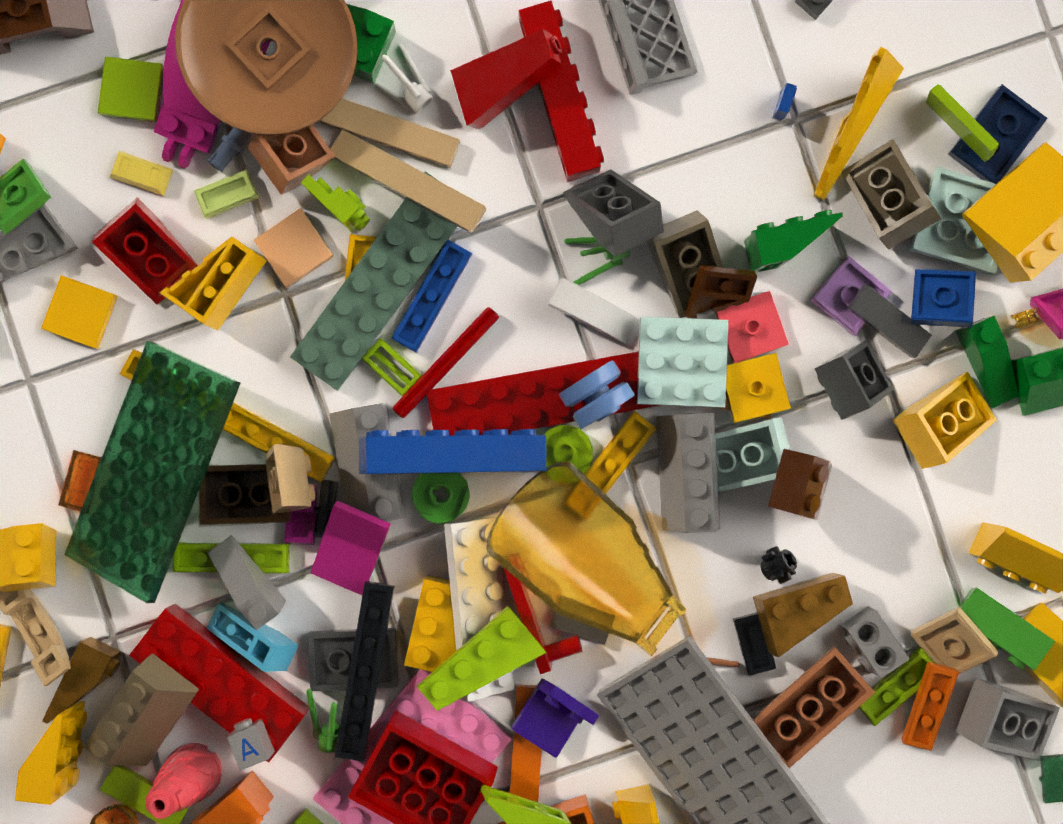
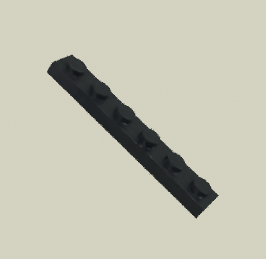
[335,581,395,762]

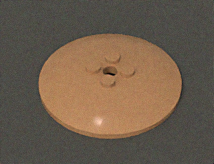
[175,0,357,135]

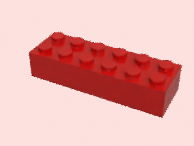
[129,603,309,763]

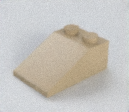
[265,444,315,514]

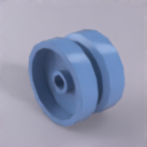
[558,360,635,430]

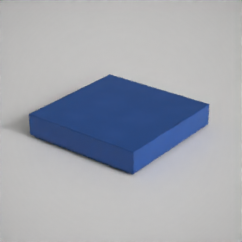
[911,269,976,328]

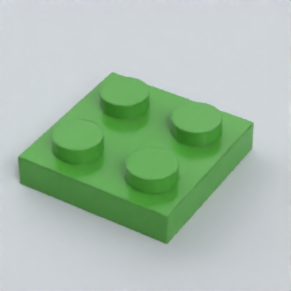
[0,159,52,234]

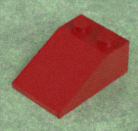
[92,197,198,305]

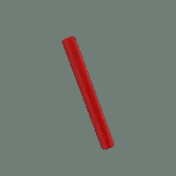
[392,307,499,418]

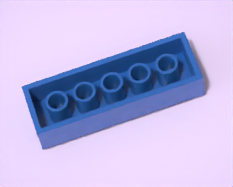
[359,429,547,474]

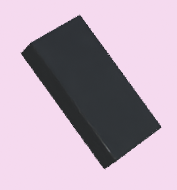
[733,612,777,676]

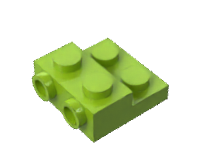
[301,174,371,234]

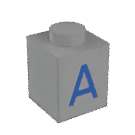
[227,718,275,771]

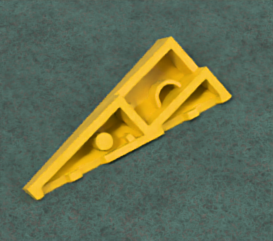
[813,47,904,201]

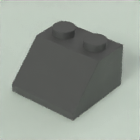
[814,340,894,420]

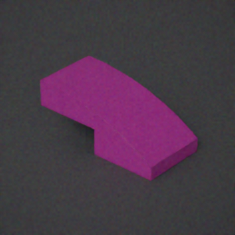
[284,484,317,545]

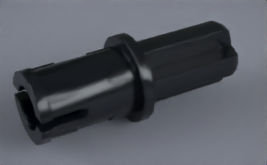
[314,480,338,538]

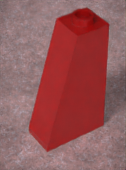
[450,29,562,129]

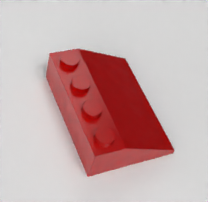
[347,710,498,824]

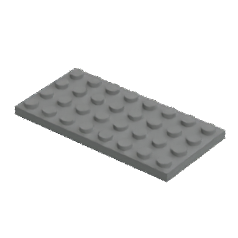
[597,635,830,824]

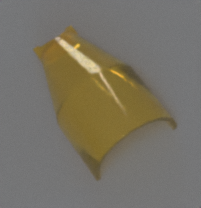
[486,462,687,656]

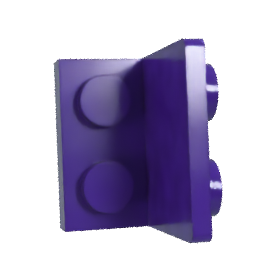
[511,678,600,758]

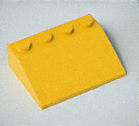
[962,142,1063,283]

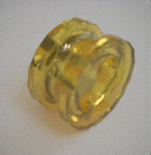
[1010,307,1041,329]

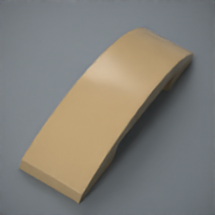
[0,589,71,686]

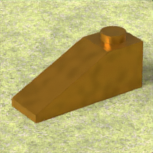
[42,637,122,724]

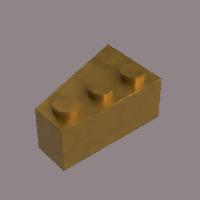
[753,573,853,658]

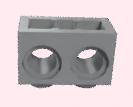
[840,606,910,678]

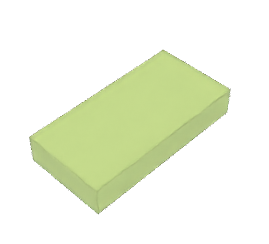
[194,169,260,219]

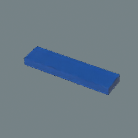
[391,240,473,353]

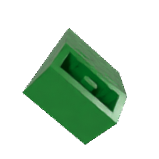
[744,210,843,273]

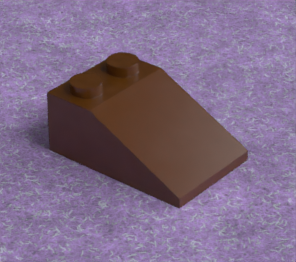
[768,449,832,520]

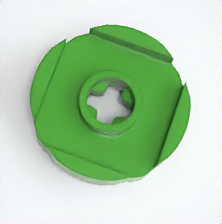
[412,473,470,524]

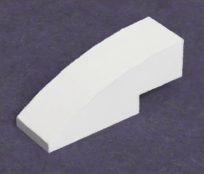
[548,277,637,344]

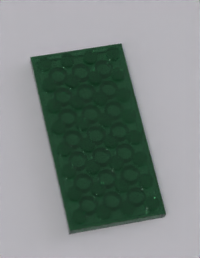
[64,340,241,604]

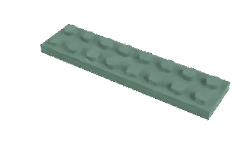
[290,171,458,391]

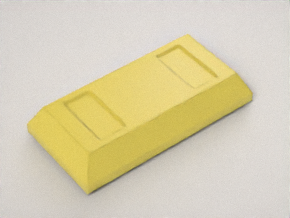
[110,151,173,196]

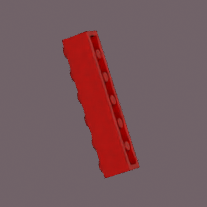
[518,0,604,182]

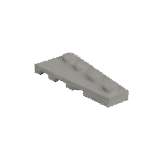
[0,204,79,283]

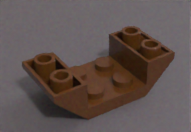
[0,0,94,55]

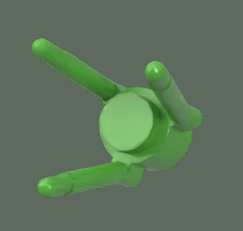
[564,237,630,285]
[306,689,340,753]

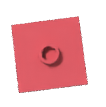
[715,291,789,364]

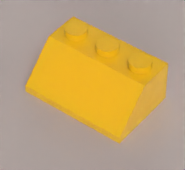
[969,522,1063,594]
[612,784,659,824]

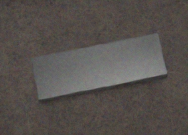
[847,285,932,358]

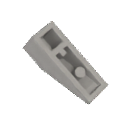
[208,535,287,630]

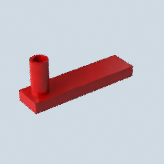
[502,556,583,675]

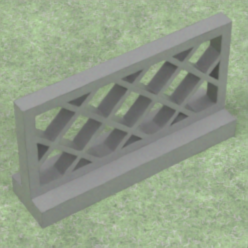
[599,0,698,95]

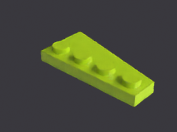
[417,606,546,711]

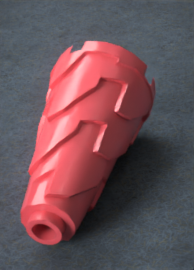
[146,743,222,819]

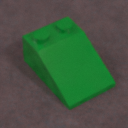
[347,4,396,84]

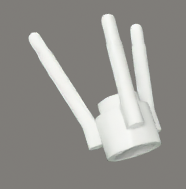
[376,44,433,113]

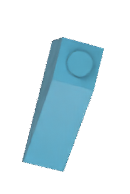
[206,603,299,672]

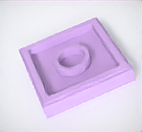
[810,255,892,336]

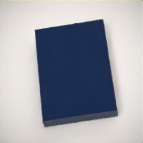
[948,84,1048,184]

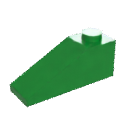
[955,315,1019,408]

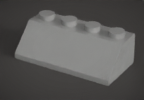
[329,403,405,521]
[656,413,720,533]

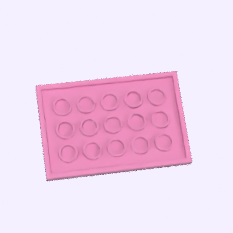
[313,669,512,824]

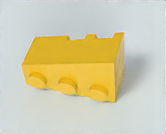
[159,236,267,331]
[404,575,456,672]

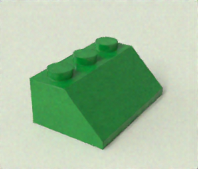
[1011,347,1063,416]

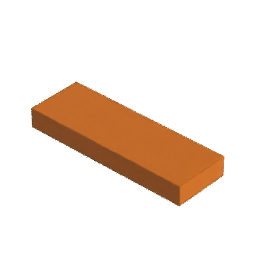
[901,661,959,751]

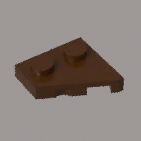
[685,265,758,319]

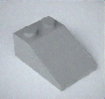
[955,678,1060,761]

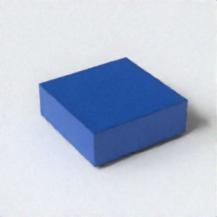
[772,83,797,121]

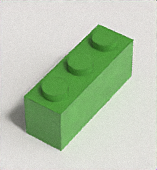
[958,587,1056,671]

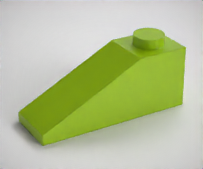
[481,785,571,824]

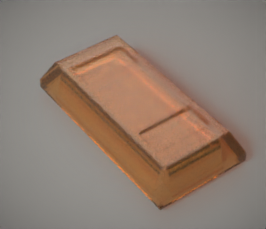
[58,450,102,513]

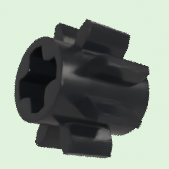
[760,546,797,584]

